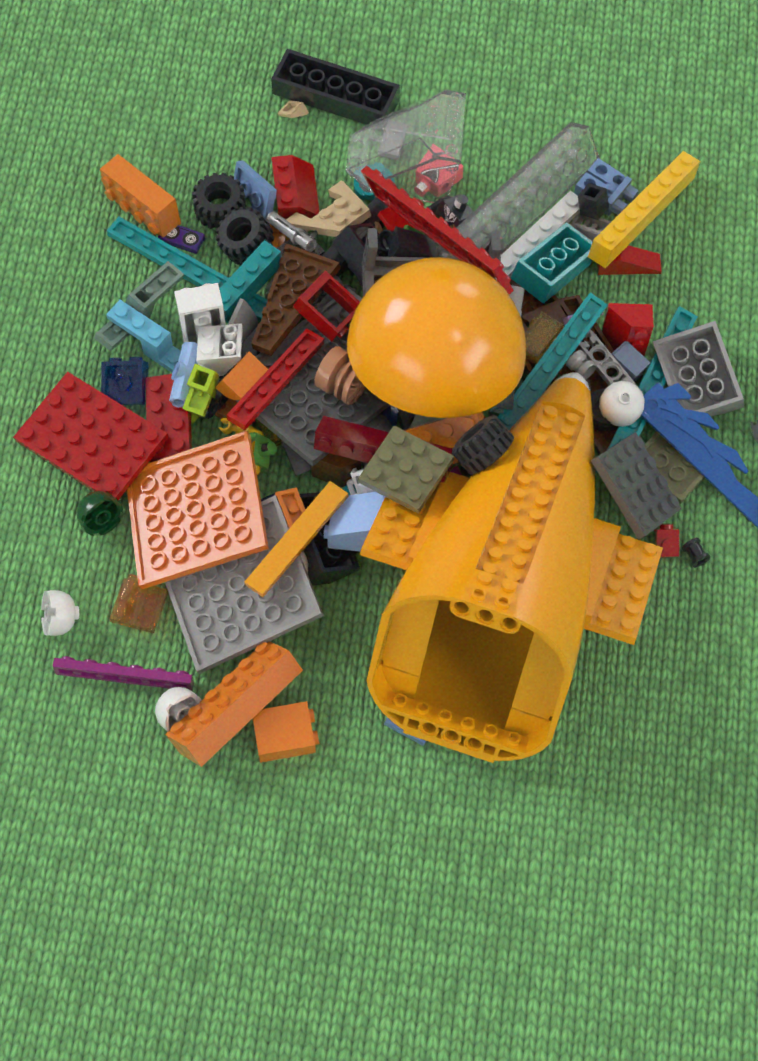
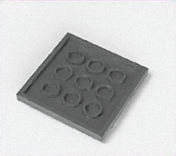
[591,432,681,540]

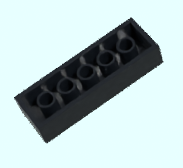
[271,48,400,131]

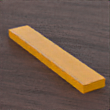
[244,481,348,597]

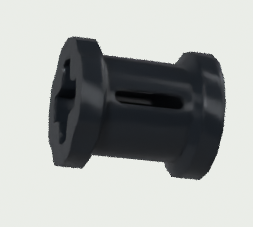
[682,538,711,568]

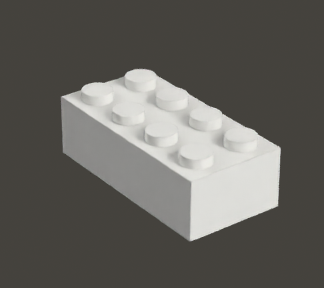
[174,283,226,344]

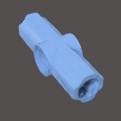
[169,342,198,408]

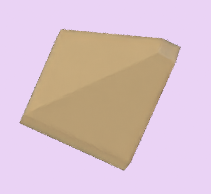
[278,100,309,118]

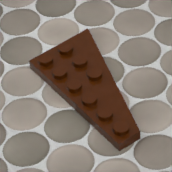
[251,244,341,356]

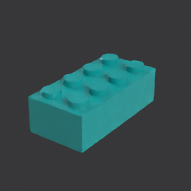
[511,222,593,304]

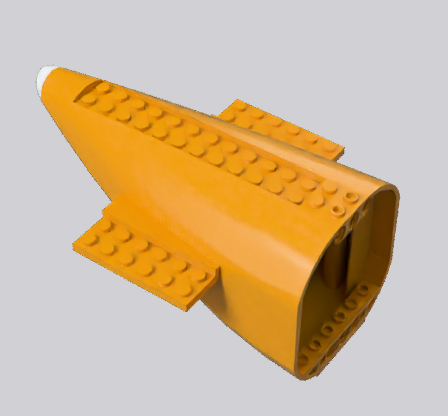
[360,372,663,763]

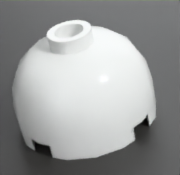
[599,381,645,427]
[41,590,79,636]
[155,687,201,732]

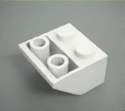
[196,323,243,376]

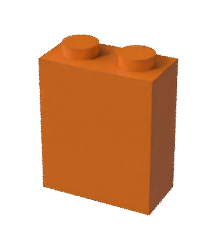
[253,701,319,763]

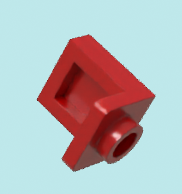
[654,523,679,557]

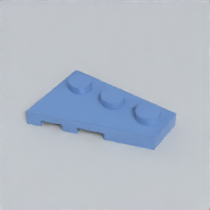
[234,160,277,225]

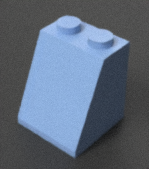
[324,492,385,552]

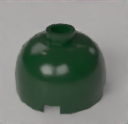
[77,491,123,536]

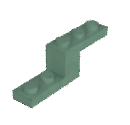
[94,261,184,352]

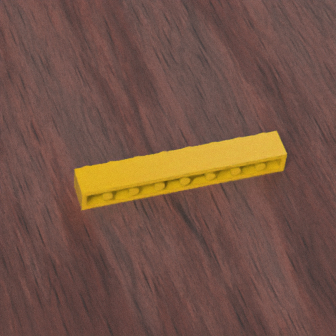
[588,151,700,268]

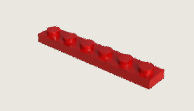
[227,328,324,430]

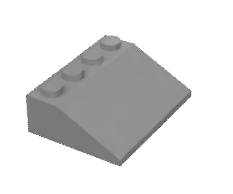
[653,321,744,416]

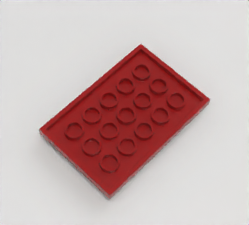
[13,371,169,500]

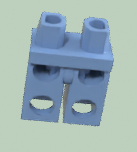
[574,158,639,216]

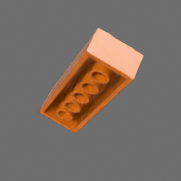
[165,641,303,767]

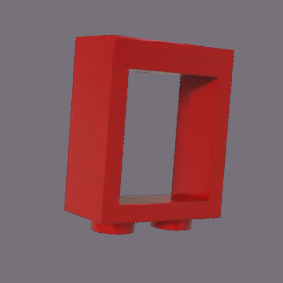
[293,270,360,342]

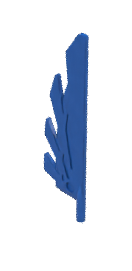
[641,383,758,528]

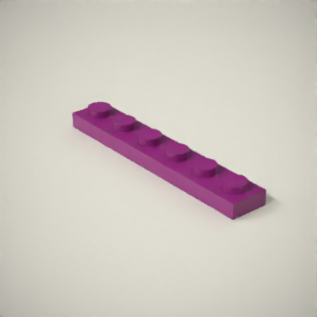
[53,656,194,691]

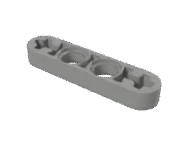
[577,330,636,386]

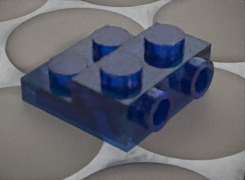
[101,357,149,405]

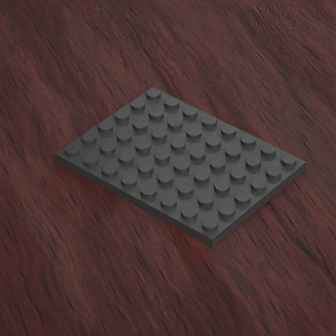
[236,288,391,466]

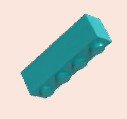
[219,240,282,323]

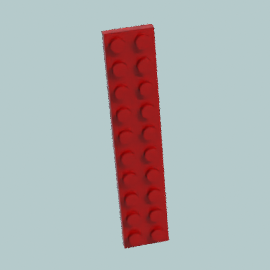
[361,165,514,295]

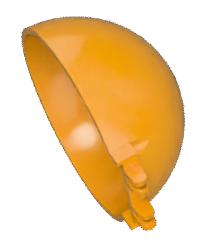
[347,257,526,418]

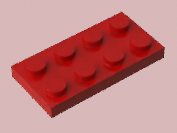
[145,374,192,462]

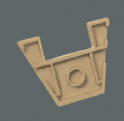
[286,180,371,237]

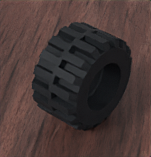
[192,173,246,229]
[216,207,274,265]
[452,415,514,475]

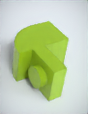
[182,364,219,417]

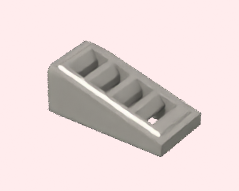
[570,213,611,240]

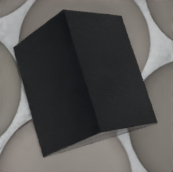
[387,226,438,258]

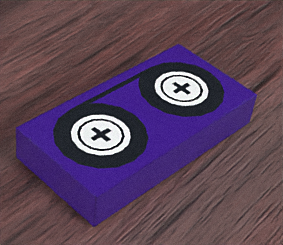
[158,225,205,254]

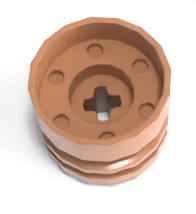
[315,346,366,405]

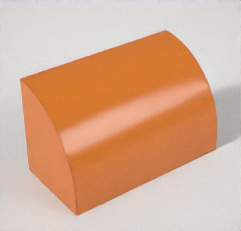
[215,351,268,400]

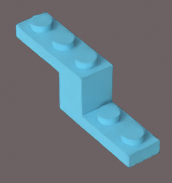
[106,300,181,373]

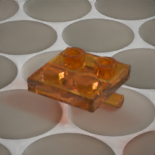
[109,574,168,633]

